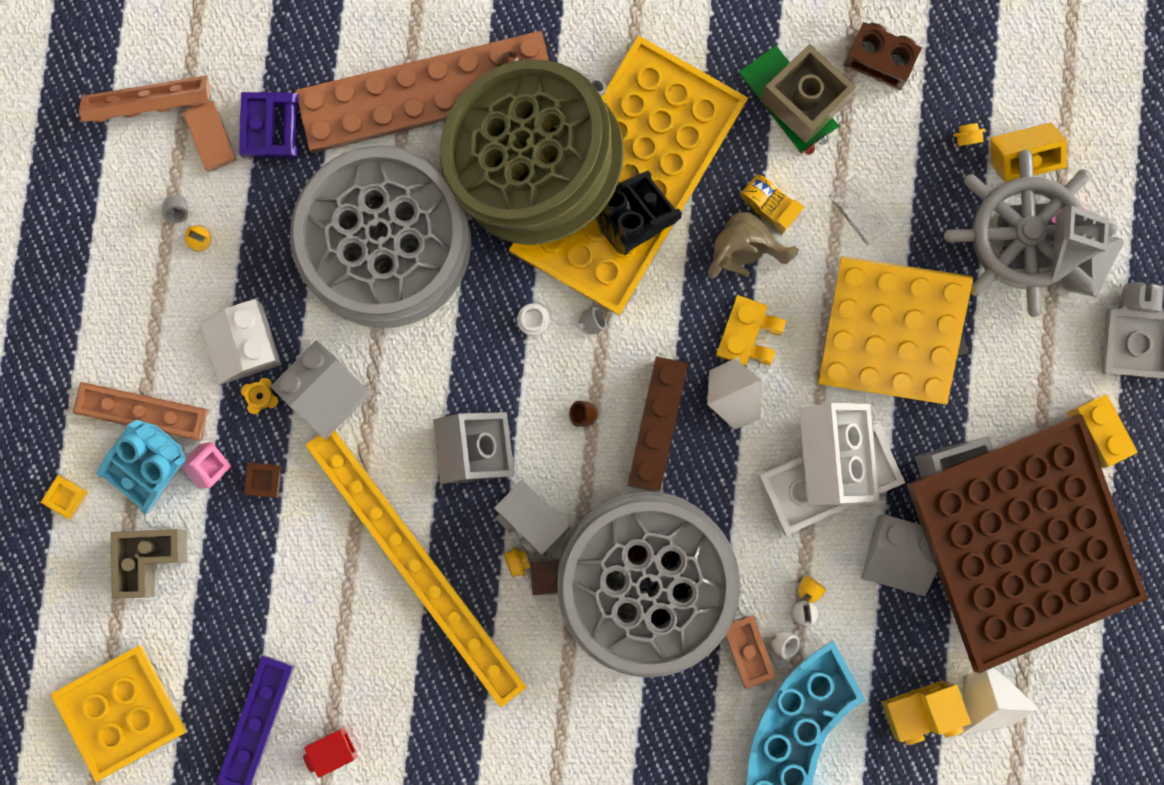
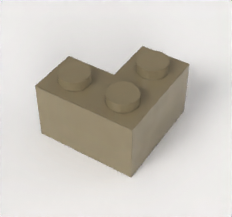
[111,529,187,599]

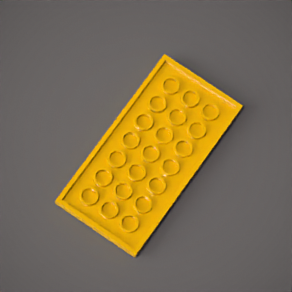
[509,35,748,317]

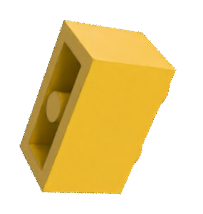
[990,122,1067,182]
[1067,394,1138,468]

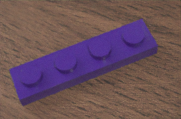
[216,655,295,785]

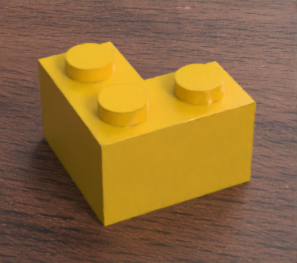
[881,680,971,745]

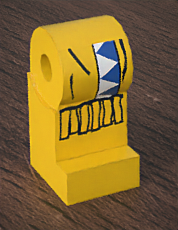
[740,174,804,235]

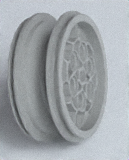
[290,146,471,328]
[557,491,740,677]

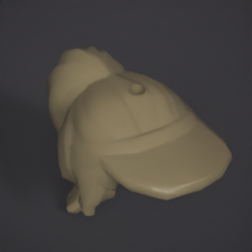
[708,212,799,279]

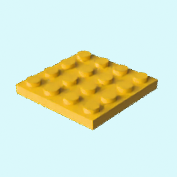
[818,256,973,405]

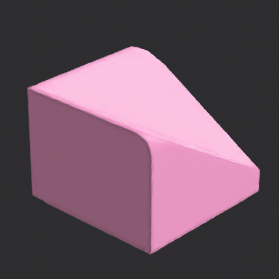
[181,442,231,489]

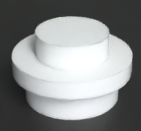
[517,303,549,336]

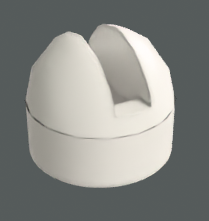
[791,600,819,626]
[770,631,800,660]

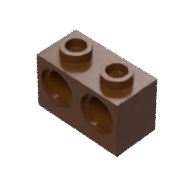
[843,22,922,90]

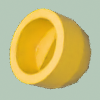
[184,225,212,252]
[798,575,827,603]

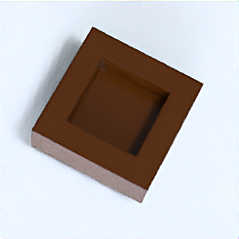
[244,462,282,498]
[530,560,560,595]

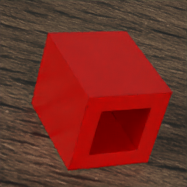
[303,727,359,778]

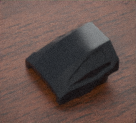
[595,170,682,255]

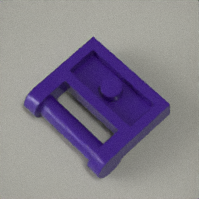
[239,92,299,160]

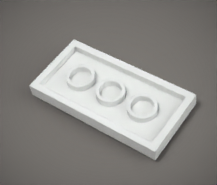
[759,424,905,535]

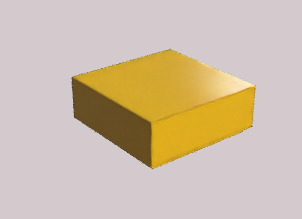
[40,475,88,519]

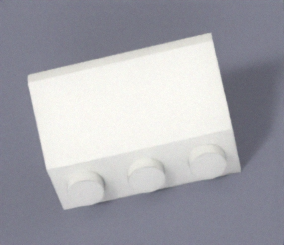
[799,403,879,506]

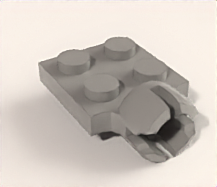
[1101,282,1164,379]

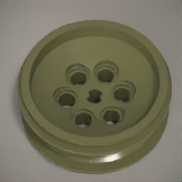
[440,59,624,245]

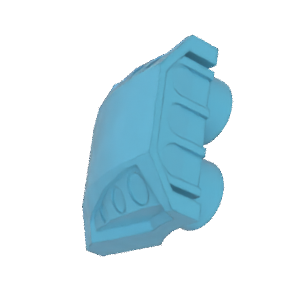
[96,420,186,515]

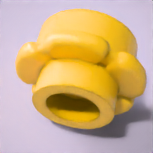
[953,123,985,146]
[504,546,530,577]

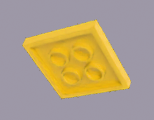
[50,645,187,782]

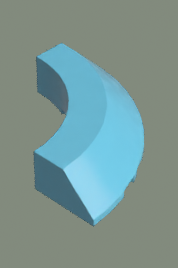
[746,641,866,785]

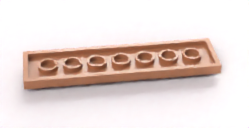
[295,31,549,153]

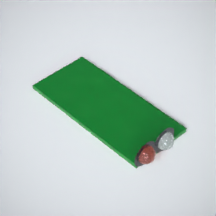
[739,46,839,155]

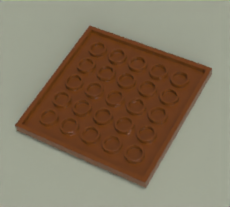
[907,414,1148,673]

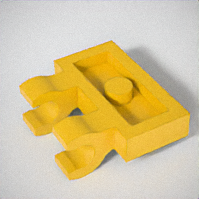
[716,295,786,367]

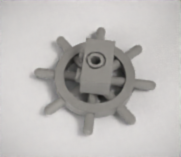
[944,149,1117,317]

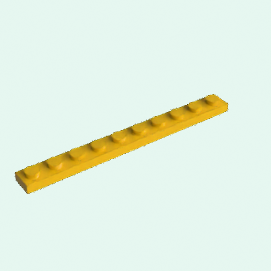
[305,430,527,708]

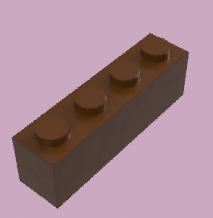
[627,356,688,492]

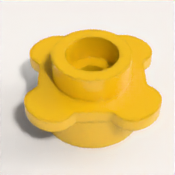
[241,378,278,415]

